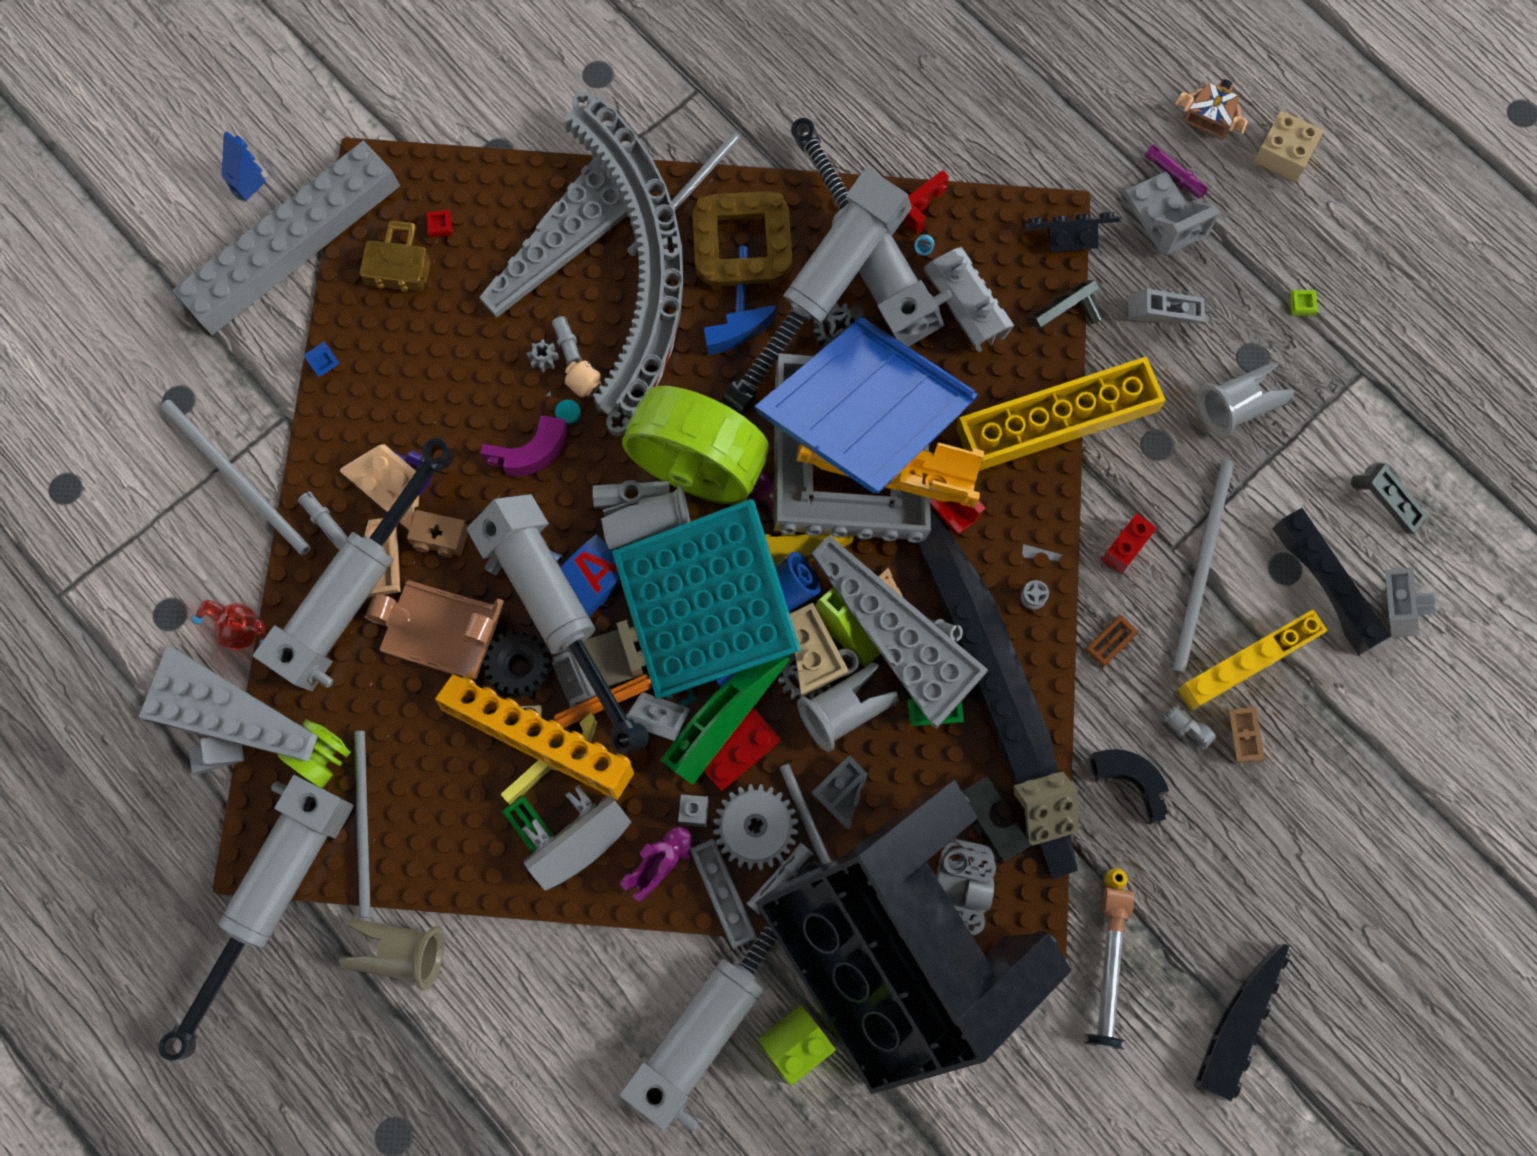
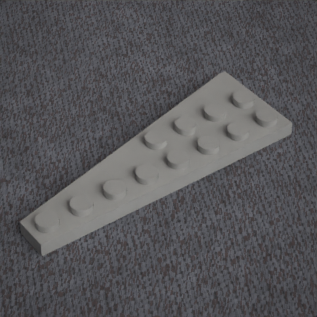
[812,535,988,729]

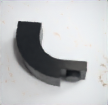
[1089,749,1169,825]

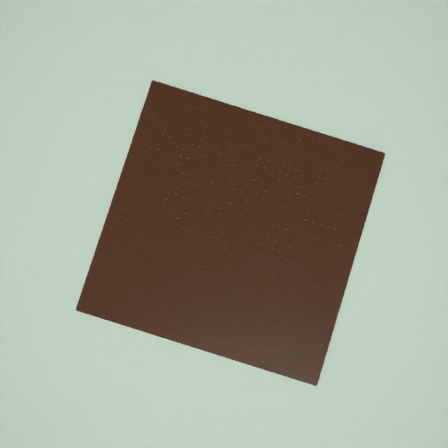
[212,137,1090,960]

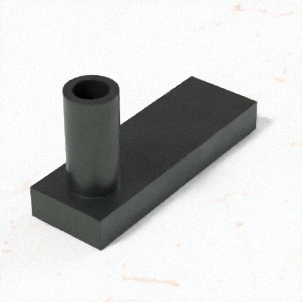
[1026,280,1104,327]
[1351,464,1428,534]

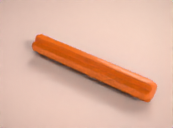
[554,674,652,728]

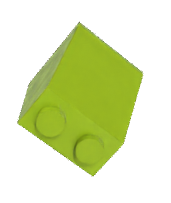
[758,1005,836,1086]

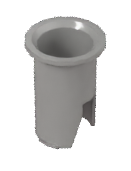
[1196,361,1294,438]
[602,485,691,549]
[797,662,899,752]

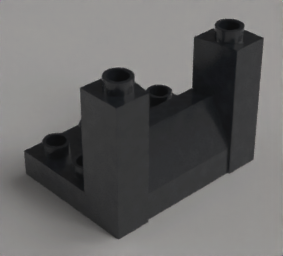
[755,780,1072,1094]

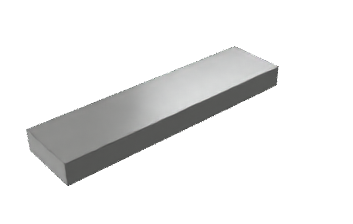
[689,839,757,950]

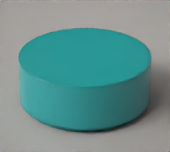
[555,400,581,426]

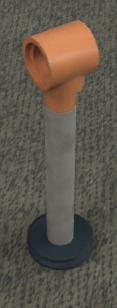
[1085,887,1134,1049]

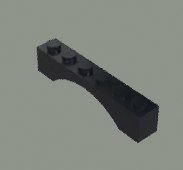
[1272,507,1391,656]

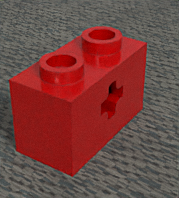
[1101,513,1157,575]

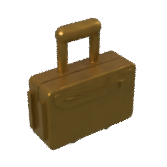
[360,221,431,292]

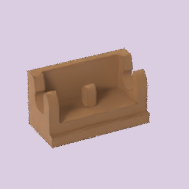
[1229,707,1265,765]

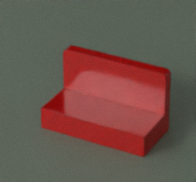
[930,498,986,535]

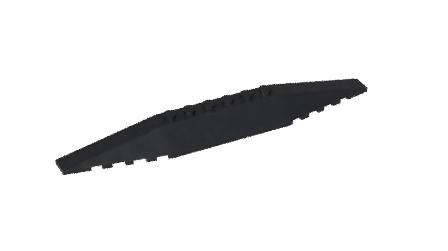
[915,507,1078,880]

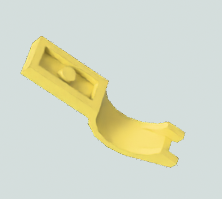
[500,713,597,805]

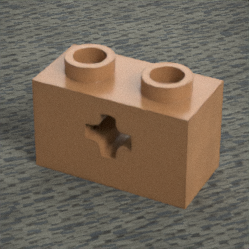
[407,510,468,558]

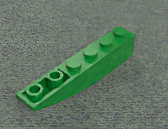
[660,656,790,785]

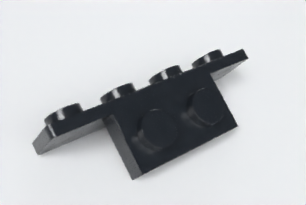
[1022,212,1122,252]

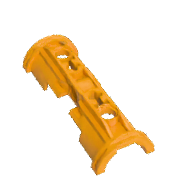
[796,443,984,508]

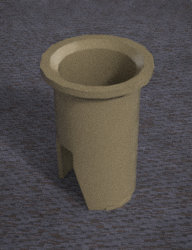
[339,918,445,991]

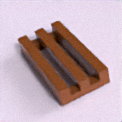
[1084,614,1139,669]

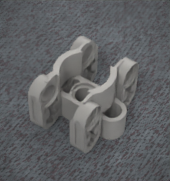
[936,839,996,935]

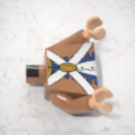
[1175,79,1248,139]

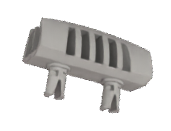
[924,247,1014,352]
[522,785,631,891]

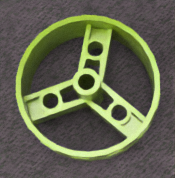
[622,386,770,505]

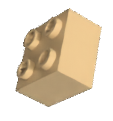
[1253,110,1324,182]

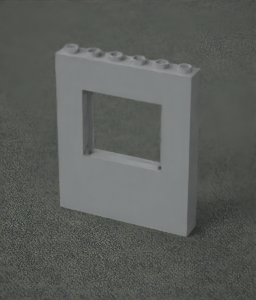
[773,354,931,542]

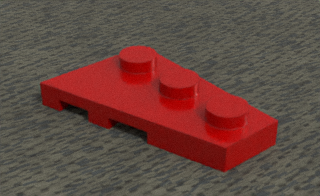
[704,708,781,792]

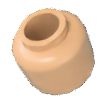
[565,361,602,397]

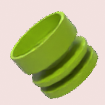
[277,719,351,789]

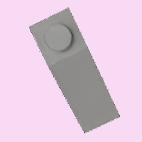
[1128,289,1205,323]

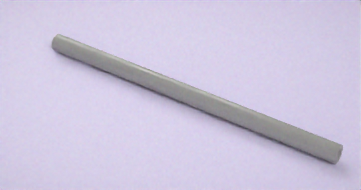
[161,400,311,556]
[1172,460,1234,675]

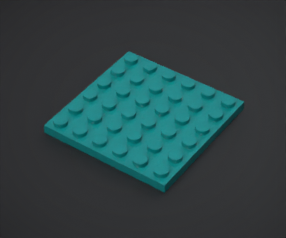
[612,499,801,699]

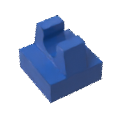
[303,342,340,377]

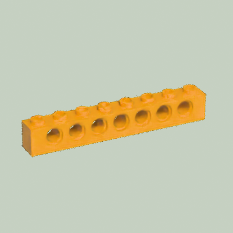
[435,674,634,800]

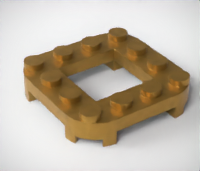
[693,192,792,290]

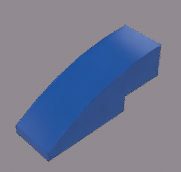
[704,306,775,356]

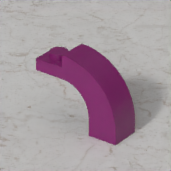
[481,415,568,476]

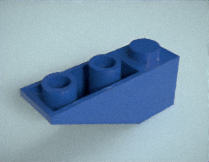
[222,131,266,201]

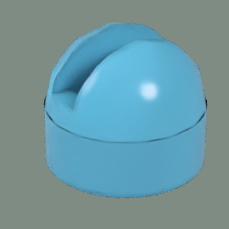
[914,235,934,255]

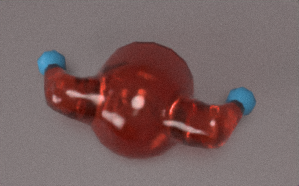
[192,599,267,649]

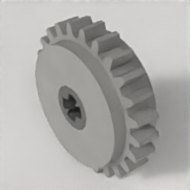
[713,784,798,870]

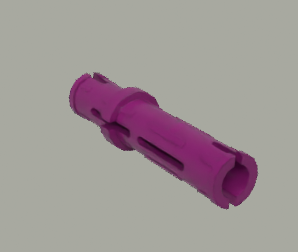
[1145,144,1209,200]

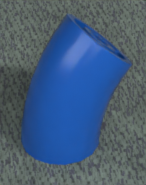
[774,552,821,613]

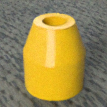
[1104,868,1128,889]

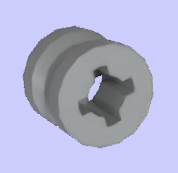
[1020,580,1049,610]

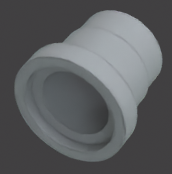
[839,649,859,676]

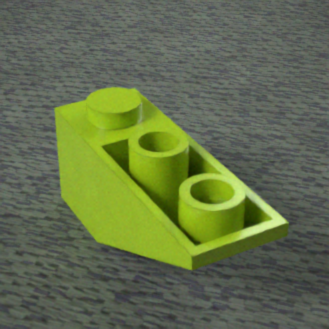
[815,587,880,667]

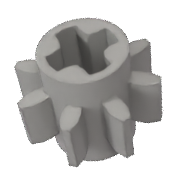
[527,339,559,372]

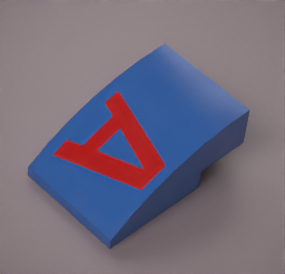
[561,535,621,618]

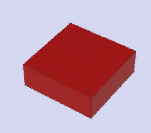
[426,210,453,238]

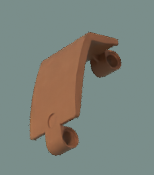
[365,580,504,680]

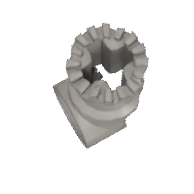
[1161,704,1216,749]

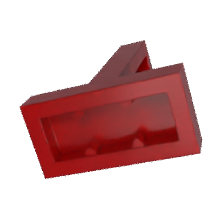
[893,170,949,234]

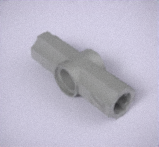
[593,480,670,509]

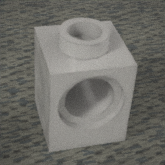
[678,795,709,828]

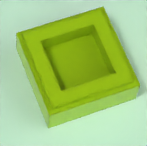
[1289,290,1318,316]

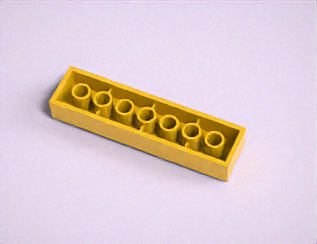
[956,357,1166,471]

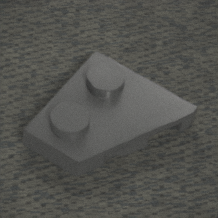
[811,755,868,829]

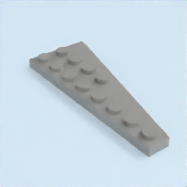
[480,157,628,318]
[139,646,318,762]

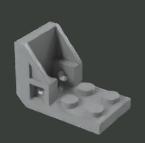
[1124,171,1220,255]

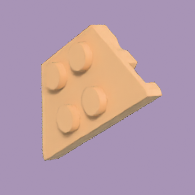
[340,444,419,530]

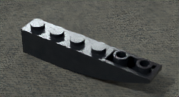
[1193,944,1290,1102]

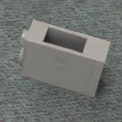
[1385,567,1437,637]

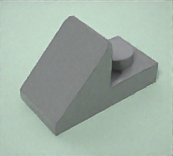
[189,737,244,774]

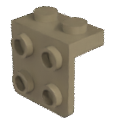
[583,620,646,686]
[1014,772,1079,845]

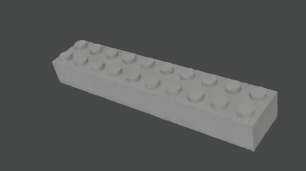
[173,140,400,335]

